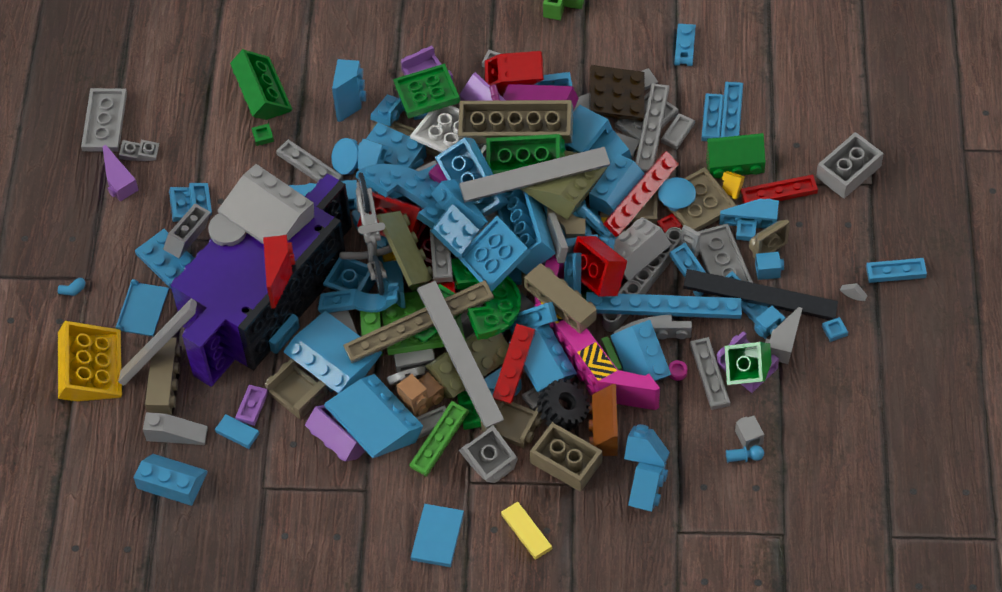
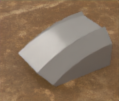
[459,425,518,483]

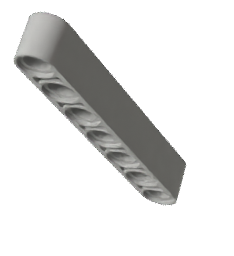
[603,227,682,332]

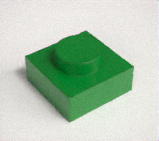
[251,123,274,146]

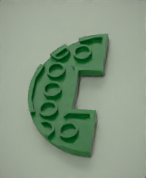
[451,259,521,340]

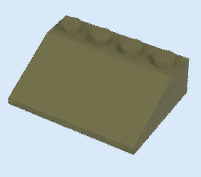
[521,150,607,220]
[376,211,433,292]

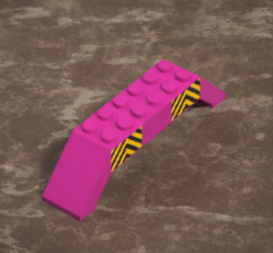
[534,254,660,410]

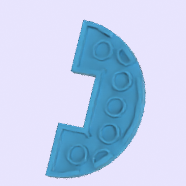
[355,164,445,228]

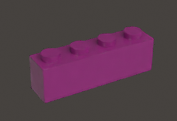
[503,84,579,111]

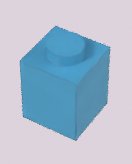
[755,252,784,280]

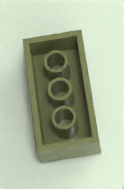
[425,333,509,399]

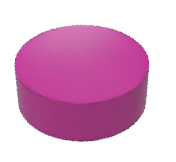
[668,360,687,381]

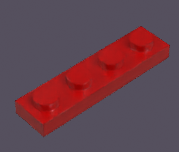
[740,174,818,203]
[493,324,536,404]

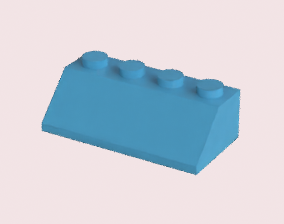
[435,137,509,217]

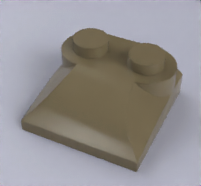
[749,220,790,259]

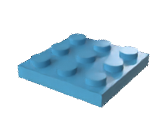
[458,216,531,292]

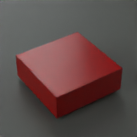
[657,213,683,233]

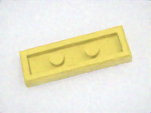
[501,502,552,560]

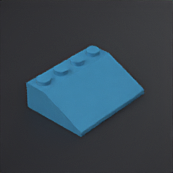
[283,311,382,394]
[324,374,423,458]

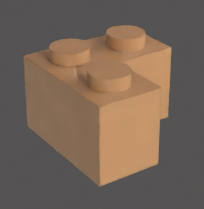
[397,372,444,417]

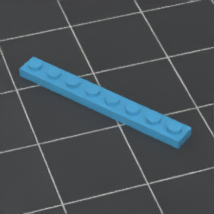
[586,292,742,319]

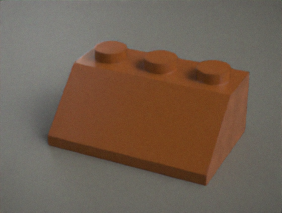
[588,384,618,456]

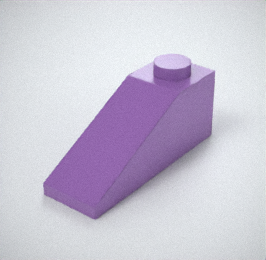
[102,145,138,201]

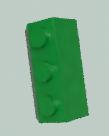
[706,133,766,179]

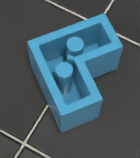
[628,462,668,512]

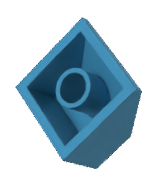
[323,257,376,293]
[624,424,670,467]

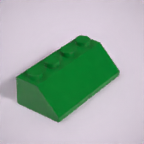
[230,49,293,120]
[486,134,565,174]

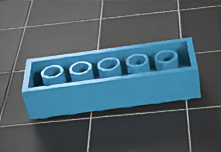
[497,189,556,275]

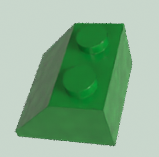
[724,342,772,385]

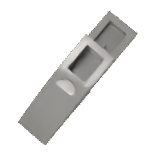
[614,315,692,339]

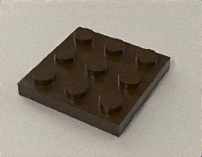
[589,65,645,122]

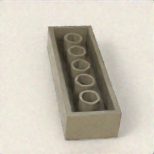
[458,100,573,144]

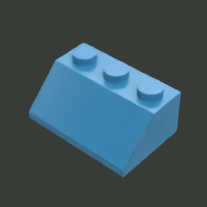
[332,59,366,122]
[589,153,645,216]
[610,320,671,382]
[509,324,577,392]
[133,454,208,506]

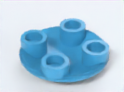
[658,177,696,211]

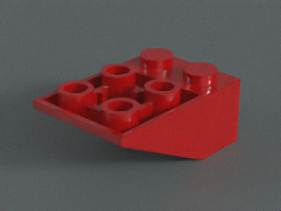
[484,51,544,97]

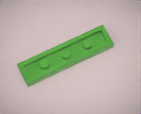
[409,401,469,477]

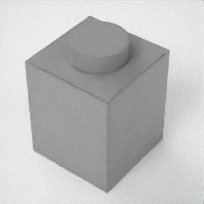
[735,415,764,450]

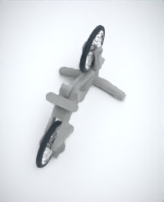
[339,172,393,296]

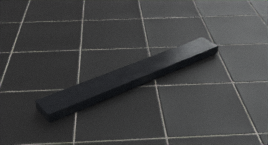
[683,269,838,320]

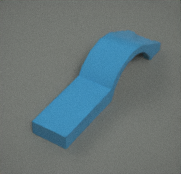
[318,282,400,314]

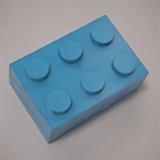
[366,122,427,168]

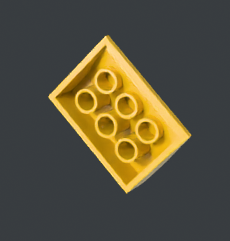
[58,321,122,402]

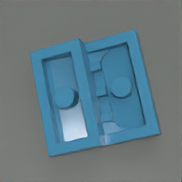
[169,183,212,222]

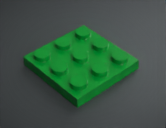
[393,64,460,119]

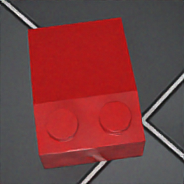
[263,235,295,308]

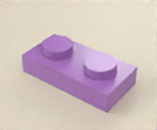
[235,385,268,426]

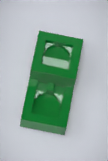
[457,391,481,430]

